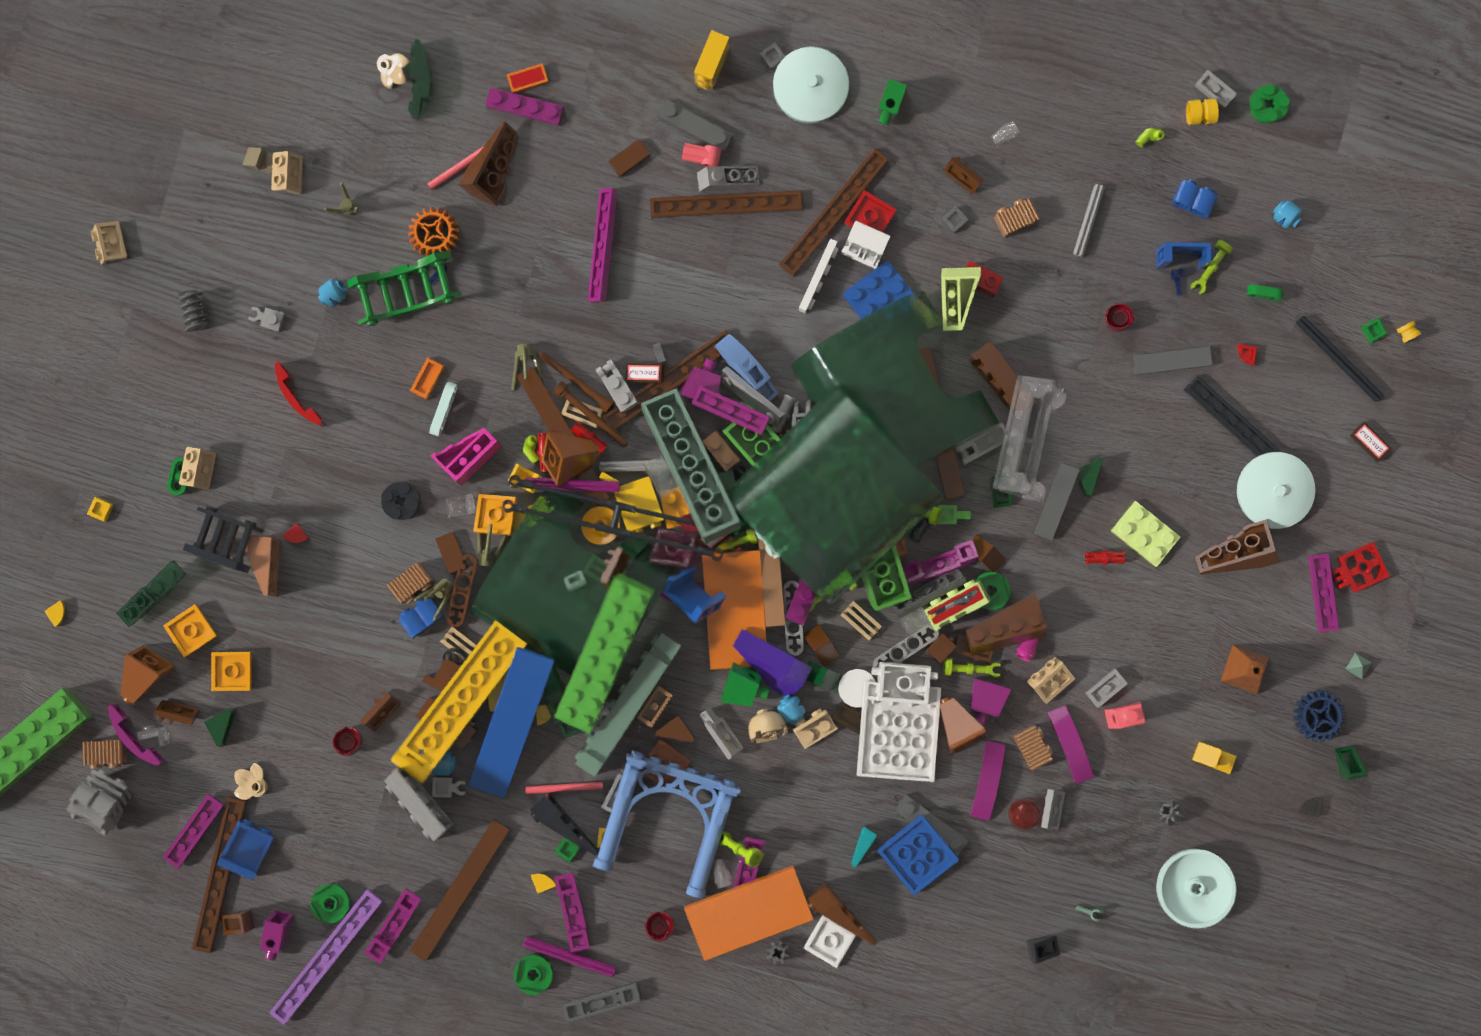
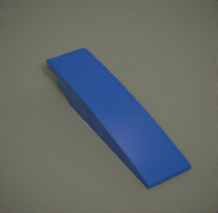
[468,647,554,799]

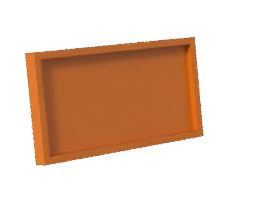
[702,550,766,670]
[684,866,813,961]

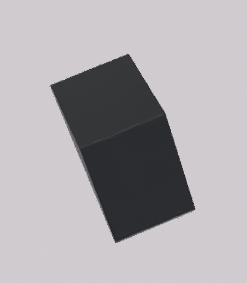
[1027,936,1060,964]

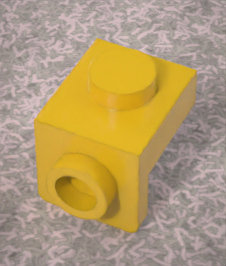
[508,464,542,493]

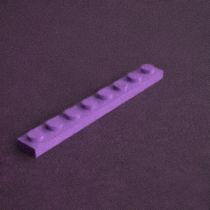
[269,889,383,1025]

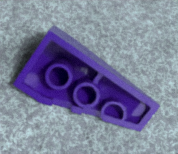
[733,629,812,697]

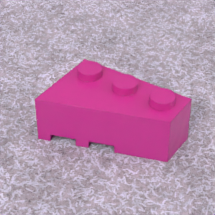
[430,428,502,486]

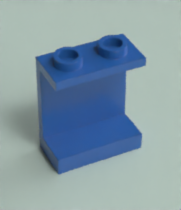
[1157,242,1214,269]
[663,566,727,623]

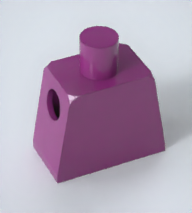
[680,359,721,399]
[970,678,1011,726]
[260,910,294,960]

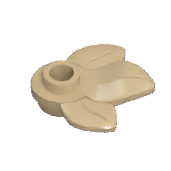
[377,53,410,89]
[234,763,268,800]

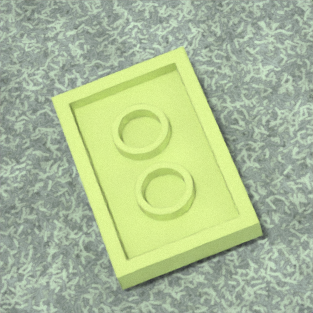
[1111,501,1180,567]

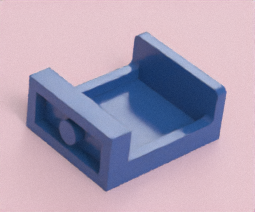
[217,819,275,881]

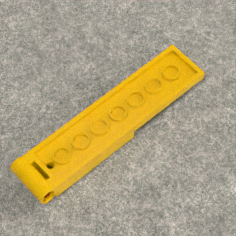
[391,621,527,784]

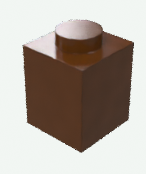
[925,633,957,663]

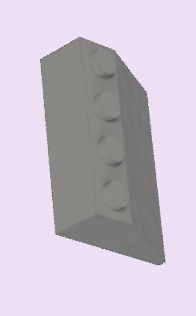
[385,767,454,841]

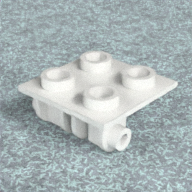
[841,220,890,269]

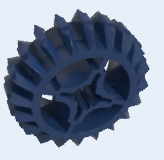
[1293,690,1347,742]

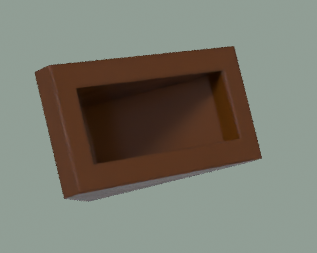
[972,535,1006,572]
[803,625,840,667]
[655,715,695,742]
[221,910,254,935]

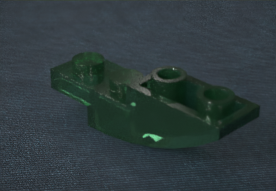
[407,39,433,120]
[116,560,187,627]
[542,662,583,739]

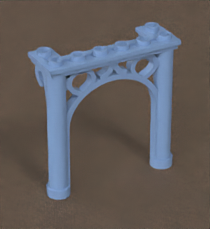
[593,751,740,899]

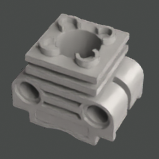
[66,769,132,836]

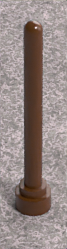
[538,351,615,413]
[553,381,628,447]

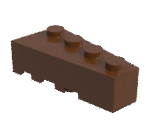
[968,341,1037,419]
[966,593,1047,656]

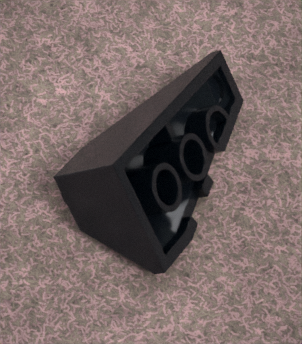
[530,793,599,855]

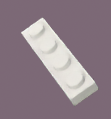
[799,238,839,314]

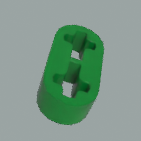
[1247,285,1284,301]

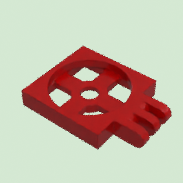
[1331,542,1390,593]

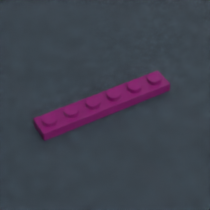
[587,188,618,303]

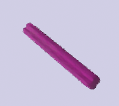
[524,477,620,492]
[523,936,616,977]

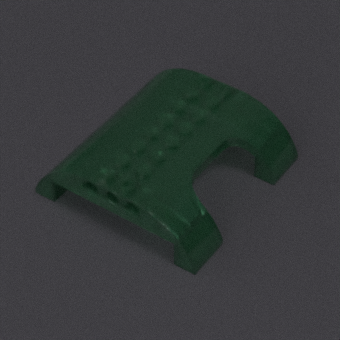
[791,291,1000,491]
[470,490,682,676]

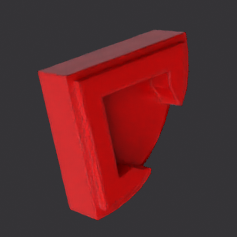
[1237,344,1258,366]
[282,524,310,543]

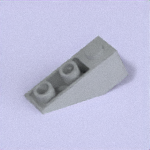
[697,166,760,191]

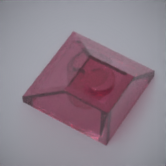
[650,529,698,569]

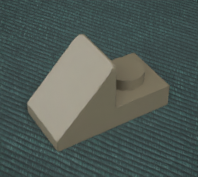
[243,147,273,175]

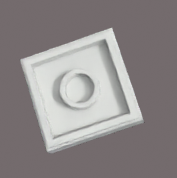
[803,915,856,968]

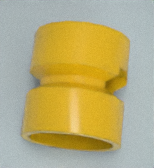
[1186,99,1218,125]

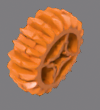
[408,207,460,257]

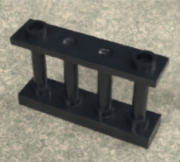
[183,506,264,573]

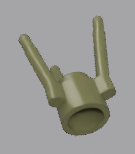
[324,182,359,216]
[512,344,543,391]
[477,523,507,567]
[414,578,453,621]

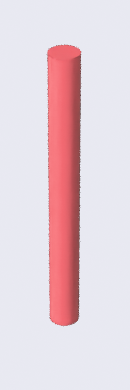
[428,146,484,190]
[526,782,603,794]

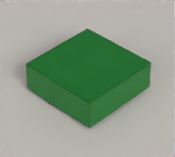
[1360,317,1388,344]
[554,837,581,863]

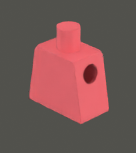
[1104,702,1145,729]

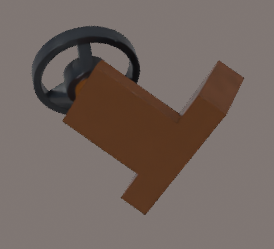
[422,648,468,691]

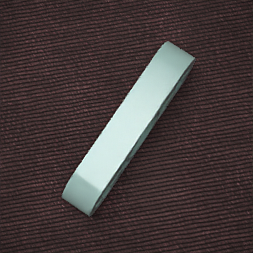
[430,382,458,437]

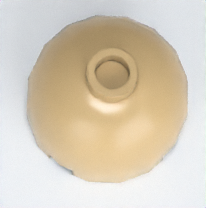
[748,709,788,743]

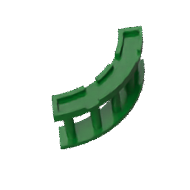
[347,251,462,327]

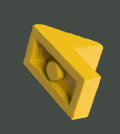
[1192,742,1237,774]

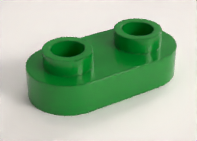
[167,457,188,496]

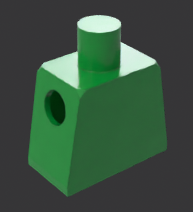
[878,79,907,126]
[721,662,769,707]

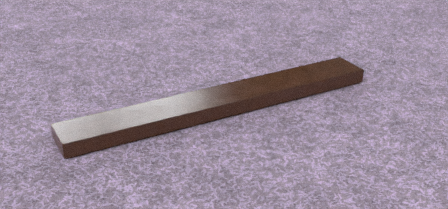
[779,148,889,277]
[650,191,803,218]
[602,330,729,431]
[911,347,965,500]
[517,367,610,508]
[192,796,248,953]
[410,819,510,962]

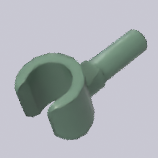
[1076,905,1104,921]

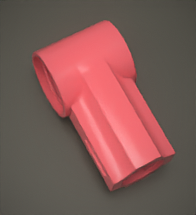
[682,143,722,167]

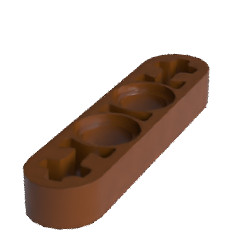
[447,553,478,627]

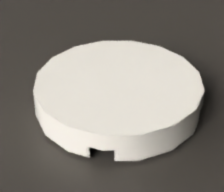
[838,669,875,707]

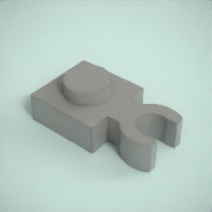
[248,307,285,332]
[432,777,466,798]

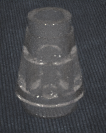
[991,121,1020,146]
[713,859,733,889]

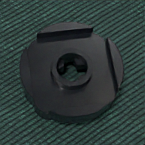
[381,482,421,520]

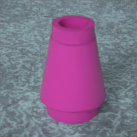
[1016,638,1040,662]

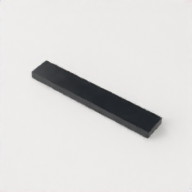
[1183,375,1283,456]

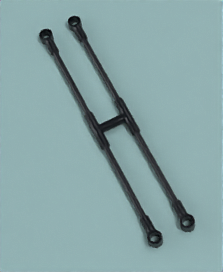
[502,475,726,561]

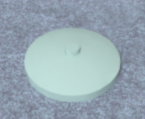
[773,47,849,123]
[1237,452,1315,529]
[1156,849,1236,928]

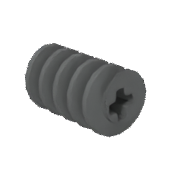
[178,290,209,332]

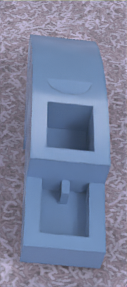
[715,334,779,401]

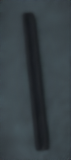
[1296,316,1384,402]

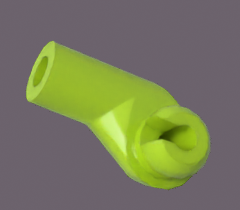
[1135,128,1165,148]
[523,435,540,465]

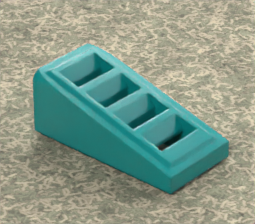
[851,826,877,868]

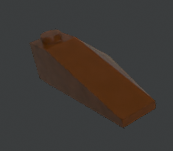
[458,121,518,206]
[1195,520,1279,575]
[808,882,877,946]

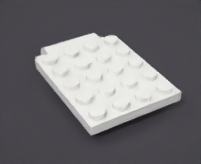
[857,662,941,782]

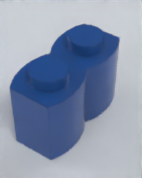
[1171,179,1218,219]
[398,597,444,639]

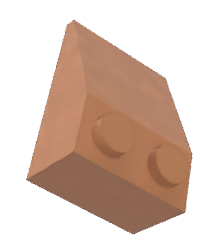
[245,536,280,597]

